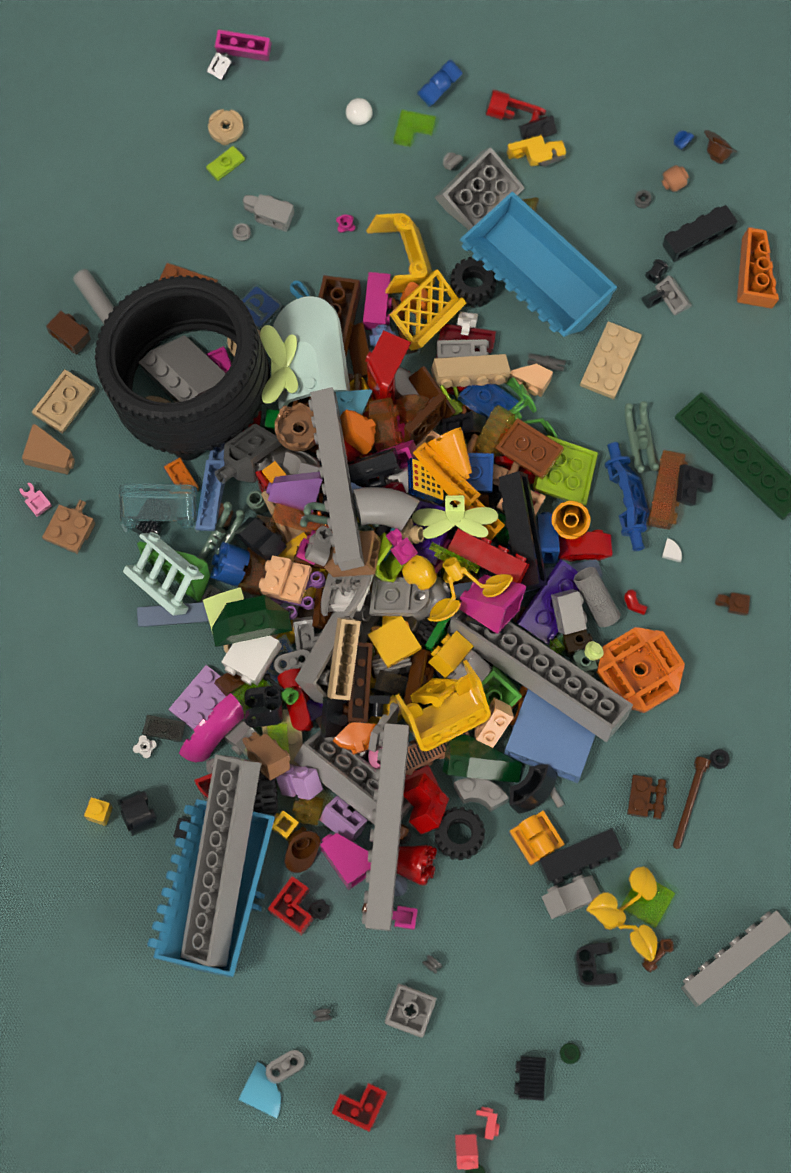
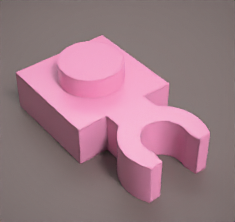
[19,482,52,517]

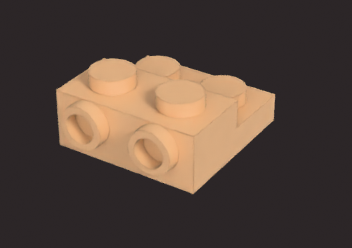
[259,555,312,604]

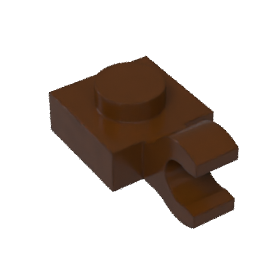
[715,592,750,616]

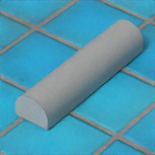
[73,269,114,324]

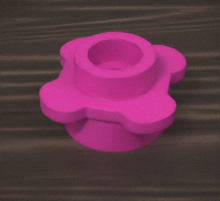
[336,214,355,233]

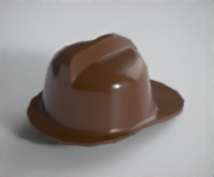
[704,130,737,164]
[284,827,321,873]

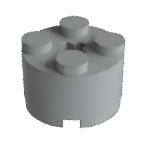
[446,650,492,682]

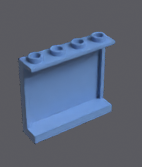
[504,689,595,783]

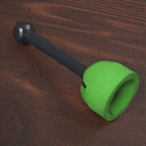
[263,673,299,705]

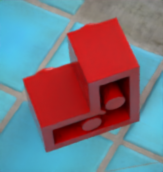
[404,773,449,834]
[268,876,313,936]
[331,1083,387,1132]

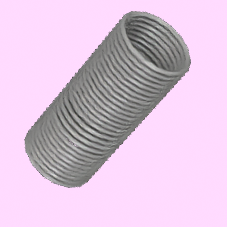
[574,567,621,627]

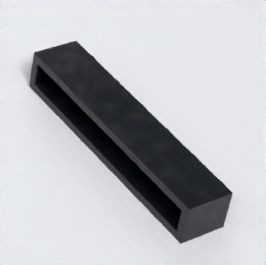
[498,471,547,591]

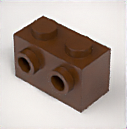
[46,311,91,355]

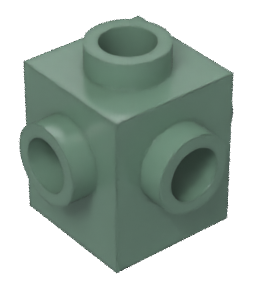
[571,649,599,677]

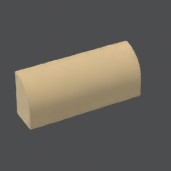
[327,617,361,700]

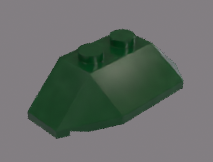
[212,595,292,647]

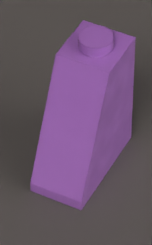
[266,472,323,514]

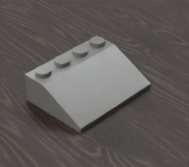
[434,147,525,230]
[139,335,226,402]

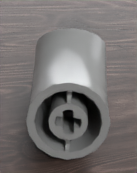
[353,487,420,532]

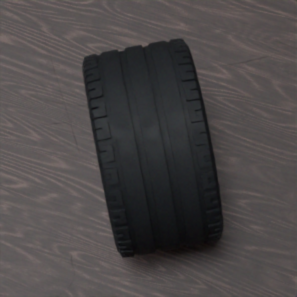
[95,275,270,455]

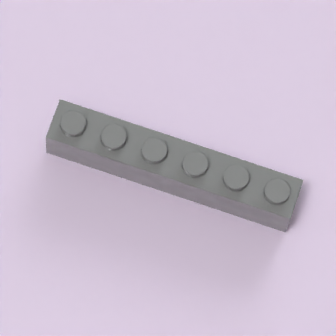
[681,910,791,1007]

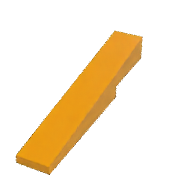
[413,442,505,541]

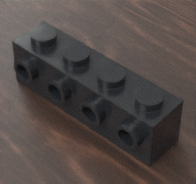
[662,205,738,262]
[538,828,622,886]

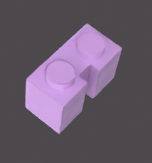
[276,764,323,800]
[320,796,368,842]

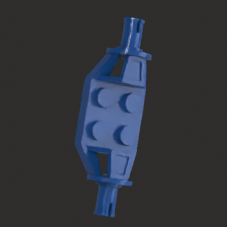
[604,442,650,551]

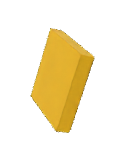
[367,616,421,668]

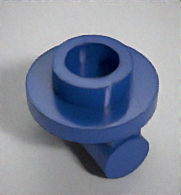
[674,130,694,150]

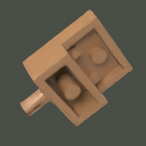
[42,500,95,554]

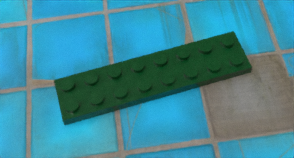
[675,392,791,521]

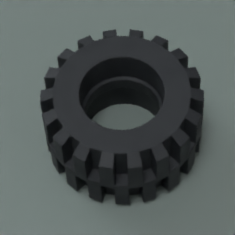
[450,257,497,308]
[253,771,278,814]
[434,807,485,861]

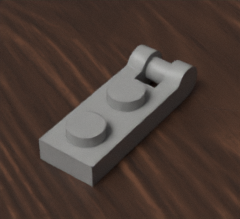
[437,340,489,358]

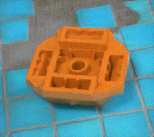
[597,627,685,713]

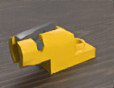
[507,135,566,167]

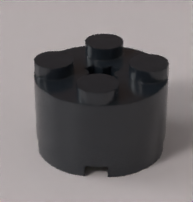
[116,790,157,836]

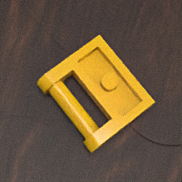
[411,678,458,707]

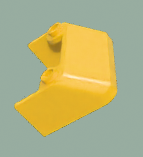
[366,213,435,294]
[395,660,491,751]

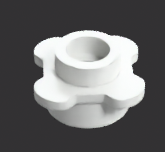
[133,735,157,758]

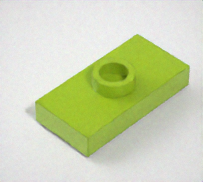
[206,146,245,181]

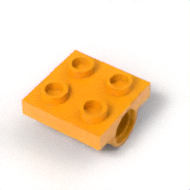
[509,811,565,866]

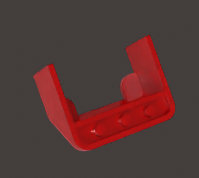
[365,330,411,417]

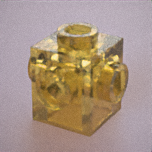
[292,797,324,826]

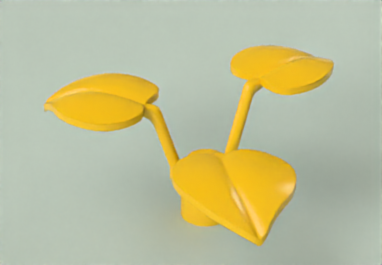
[428,557,513,621]
[586,866,657,961]

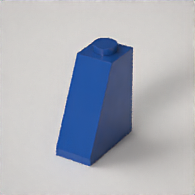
[536,512,560,564]

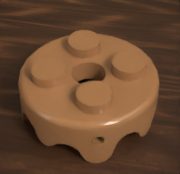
[275,403,317,451]

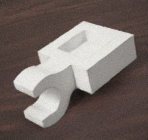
[457,311,478,335]

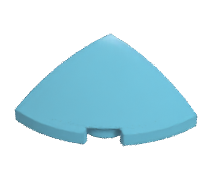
[239,1062,281,1118]

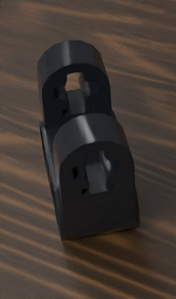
[244,686,283,727]
[574,942,618,987]

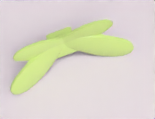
[260,325,298,403]
[412,495,498,539]

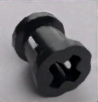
[645,259,668,284]

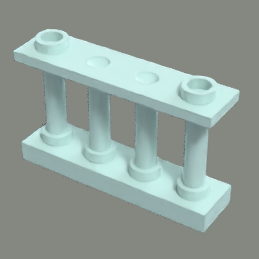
[123,532,204,616]

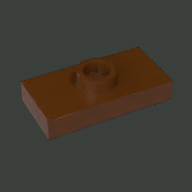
[214,672,247,696]

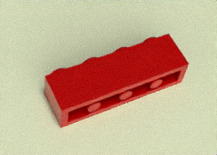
[447,529,529,583]

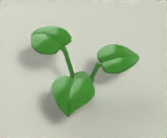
[499,377,558,438]

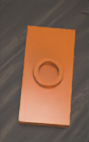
[164,458,199,499]

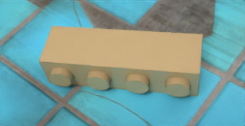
[431,354,511,388]

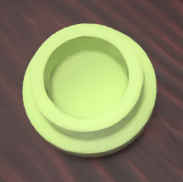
[584,641,604,661]

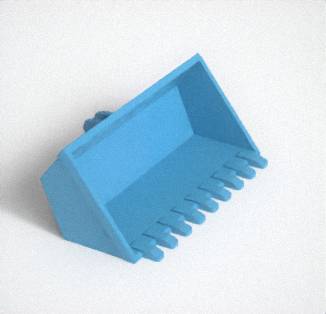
[460,191,617,337]
[147,799,275,977]

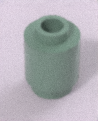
[247,491,268,514]

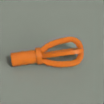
[509,686,528,725]

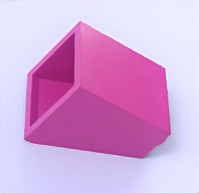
[459,574,526,634]
[320,833,371,890]

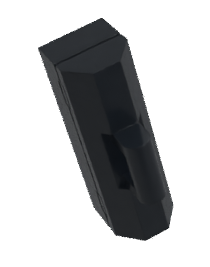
[348,447,402,487]

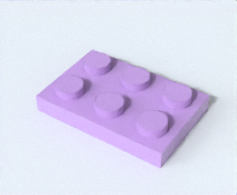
[168,665,234,730]

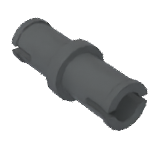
[527,353,566,372]

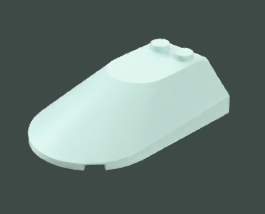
[273,296,351,410]

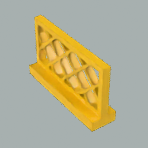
[389,269,466,351]

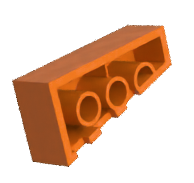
[737,227,779,309]

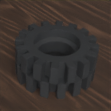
[414,617,438,650]

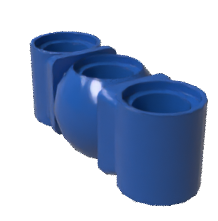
[417,59,463,107]

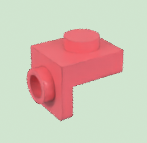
[475,1107,500,1140]

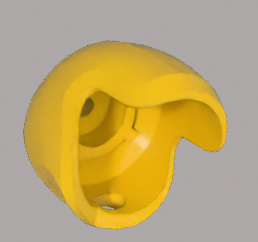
[402,555,437,590]

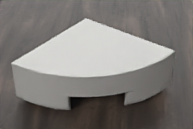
[662,538,682,563]

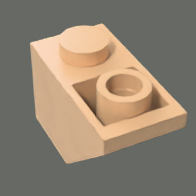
[509,364,553,397]

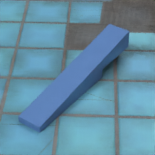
[195,443,225,531]

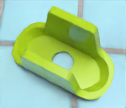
[375,533,405,583]

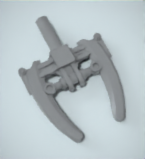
[321,573,374,618]

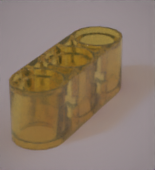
[473,405,515,458]

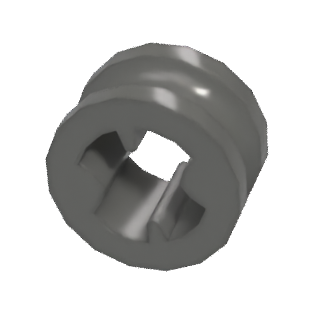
[634,190,651,209]
[422,955,442,974]
[313,1009,332,1022]

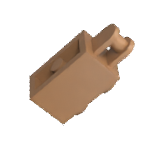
[242,732,290,780]

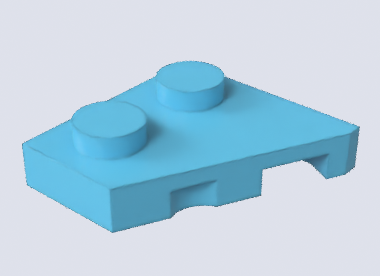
[336,389,372,416]

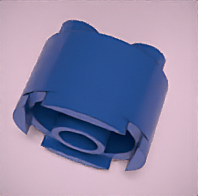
[210,542,250,586]

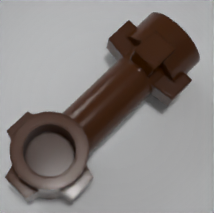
[641,939,674,973]

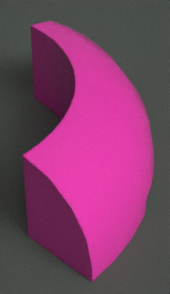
[179,693,244,762]

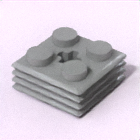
[371,654,412,682]
[385,984,436,1038]

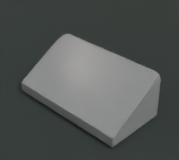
[655,275,692,315]

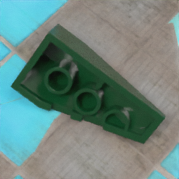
[442,734,522,783]

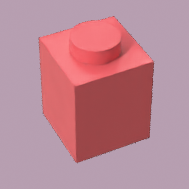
[455,1134,478,1170]

